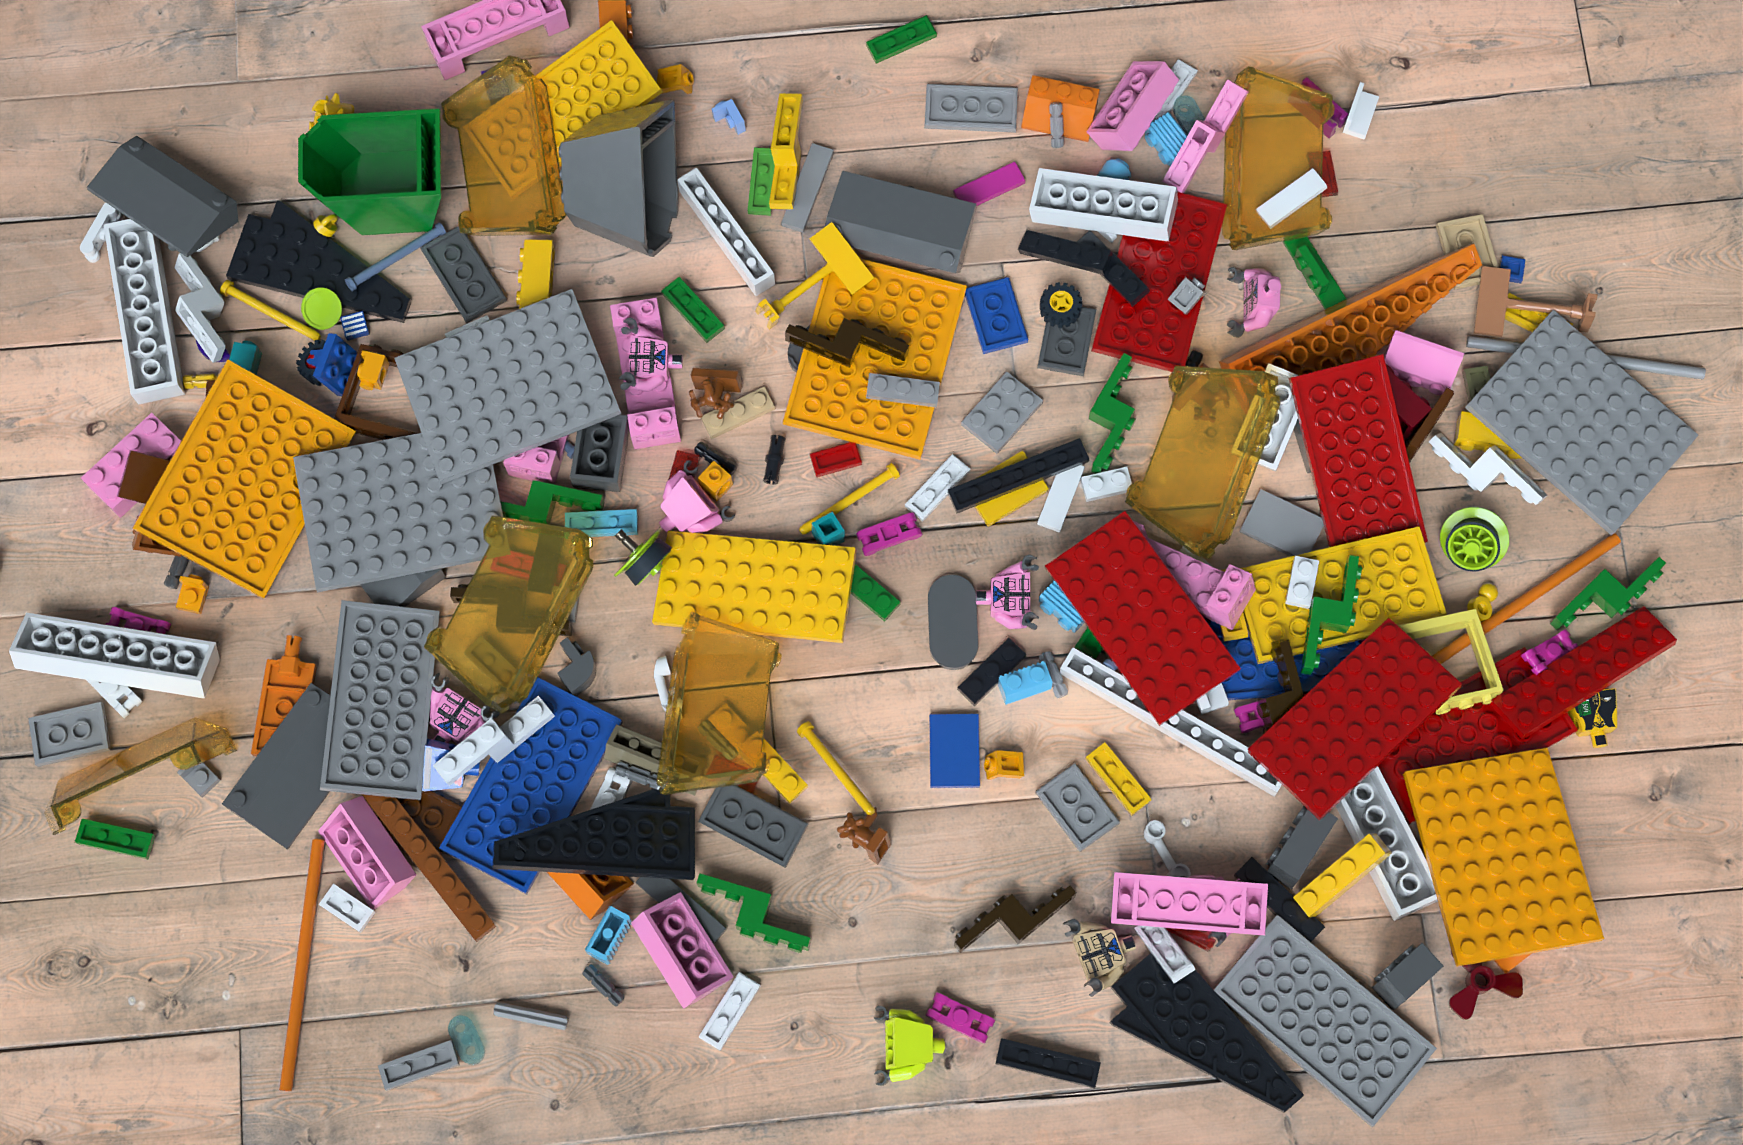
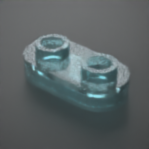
[1173,96,1205,136]
[448,1015,485,1065]

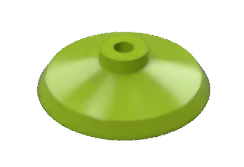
[301,288,342,330]

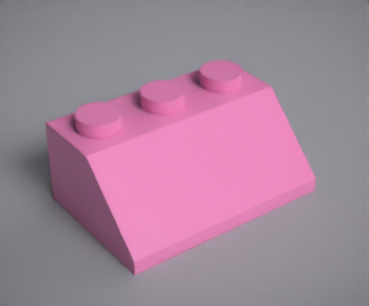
[1384,330,1464,395]

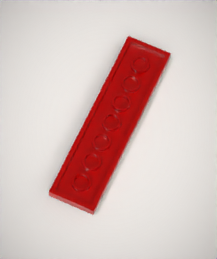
[1490,606,1677,740]

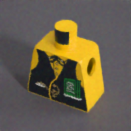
[1568,688,1617,748]

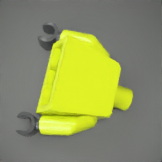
[874,1006,945,1086]

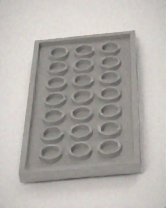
[320,600,440,800]
[1214,915,1437,1127]

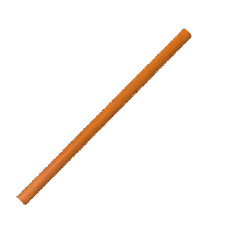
[1432,533,1621,664]
[279,839,325,1092]

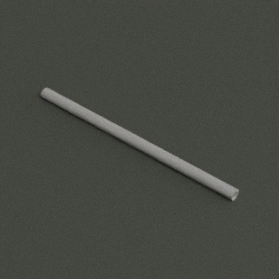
[1466,336,1706,380]

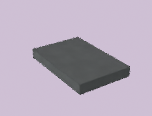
[1037,304,1096,377]

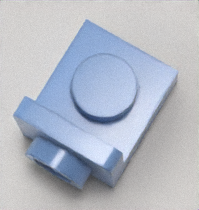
[712,99,746,135]

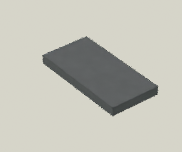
[420,225,507,324]
[698,778,809,868]

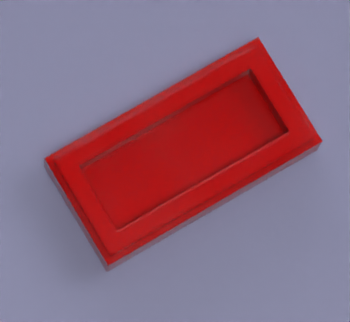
[810,442,862,478]

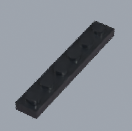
[947,438,1089,514]

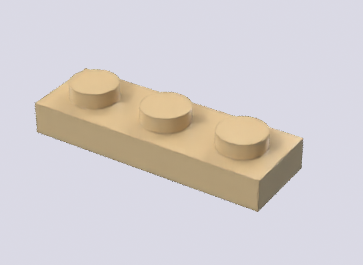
[701,387,775,440]

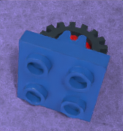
[296,333,358,397]

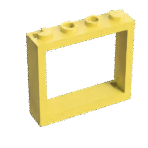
[1398,609,1503,715]

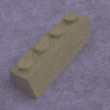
[604,724,707,796]

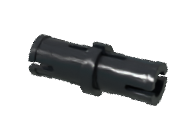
[763,435,786,485]

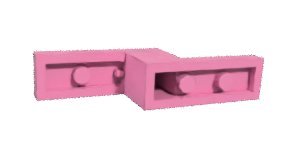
[1162,80,1249,193]

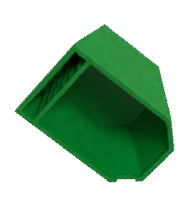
[298,109,442,235]

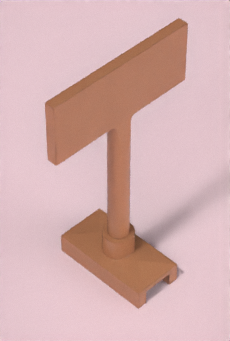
[1474,266,1598,337]

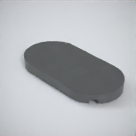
[928,575,978,670]

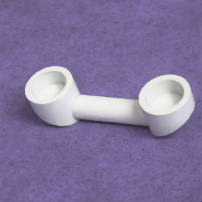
[654,656,683,722]
[1144,820,1191,877]

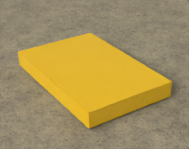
[975,451,1049,527]

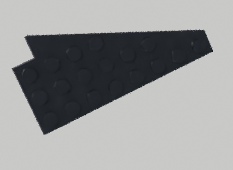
[226,200,411,323]
[492,785,695,880]
[1109,953,1304,1113]

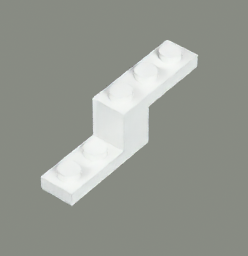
[174,253,226,363]
[1429,433,1548,505]
[433,696,555,786]

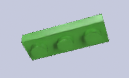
[747,147,775,216]

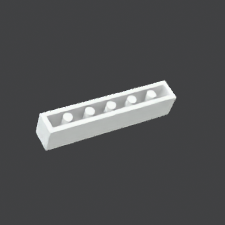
[677,168,775,296]

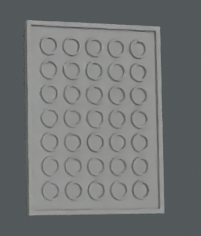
[394,289,621,484]
[1465,310,1698,535]
[293,433,511,593]

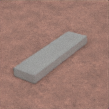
[781,143,834,233]

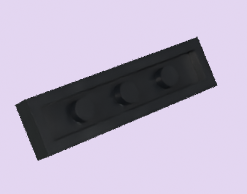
[1018,230,1113,275]
[1077,231,1150,307]
[1234,857,1325,942]
[995,1038,1101,1089]

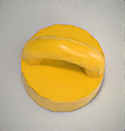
[313,214,338,237]

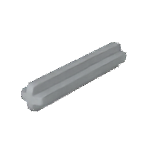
[494,1002,568,1030]

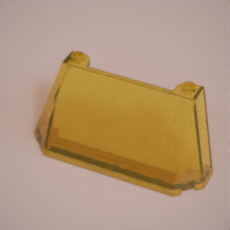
[441,55,566,236]
[1222,66,1335,250]
[1125,366,1281,559]
[424,516,593,714]
[656,612,782,795]
[44,717,237,835]

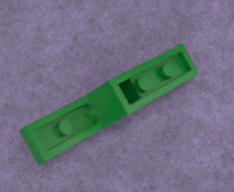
[1089,353,1136,473]
[500,480,605,529]
[1301,555,1362,675]
[1550,557,1666,630]
[696,873,811,953]

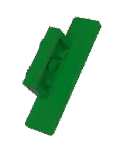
[1283,230,1346,309]

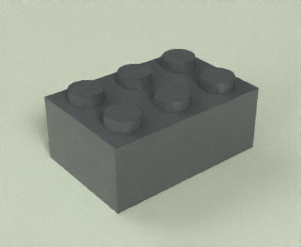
[570,415,630,492]
[1266,806,1338,889]
[1372,943,1444,1010]

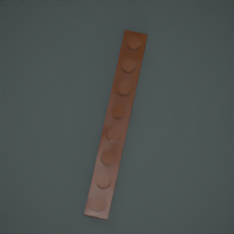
[361,794,496,942]

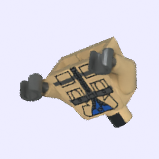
[1063,919,1136,997]

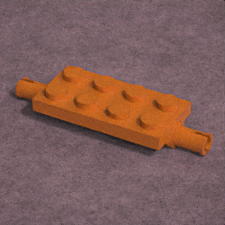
[251,635,317,756]

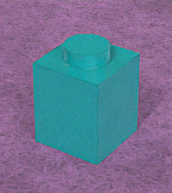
[229,341,262,375]
[812,512,845,546]

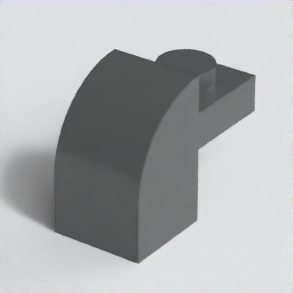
[557,637,596,696]

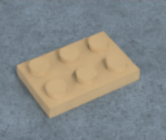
[1436,214,1498,290]

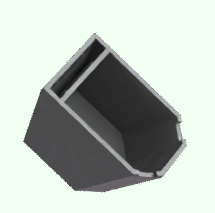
[559,100,678,257]

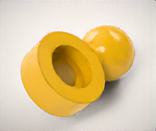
[1467,583,1498,622]

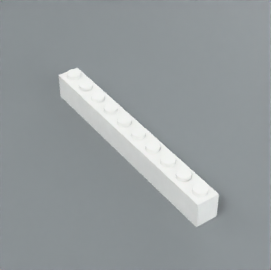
[1060,648,1282,797]

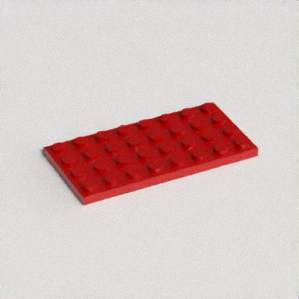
[1091,192,1228,374]
[1288,354,1428,547]
[1045,511,1241,726]
[1248,618,1462,820]
[1378,647,1578,825]

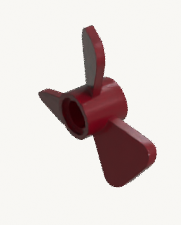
[1449,951,1523,1020]

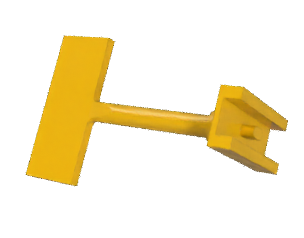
[755,222,874,330]

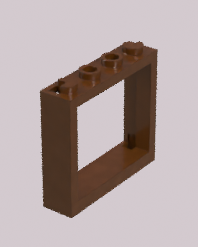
[334,344,418,440]

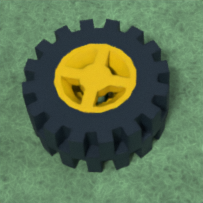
[1040,282,1082,328]

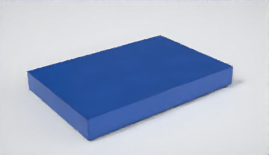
[965,277,1028,354]
[929,714,980,788]

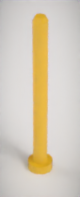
[220,280,321,341]
[799,463,900,535]
[797,721,875,815]

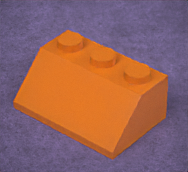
[1021,75,1100,142]
[547,872,634,920]

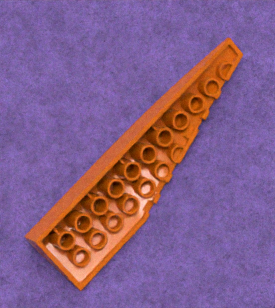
[1219,243,1482,415]

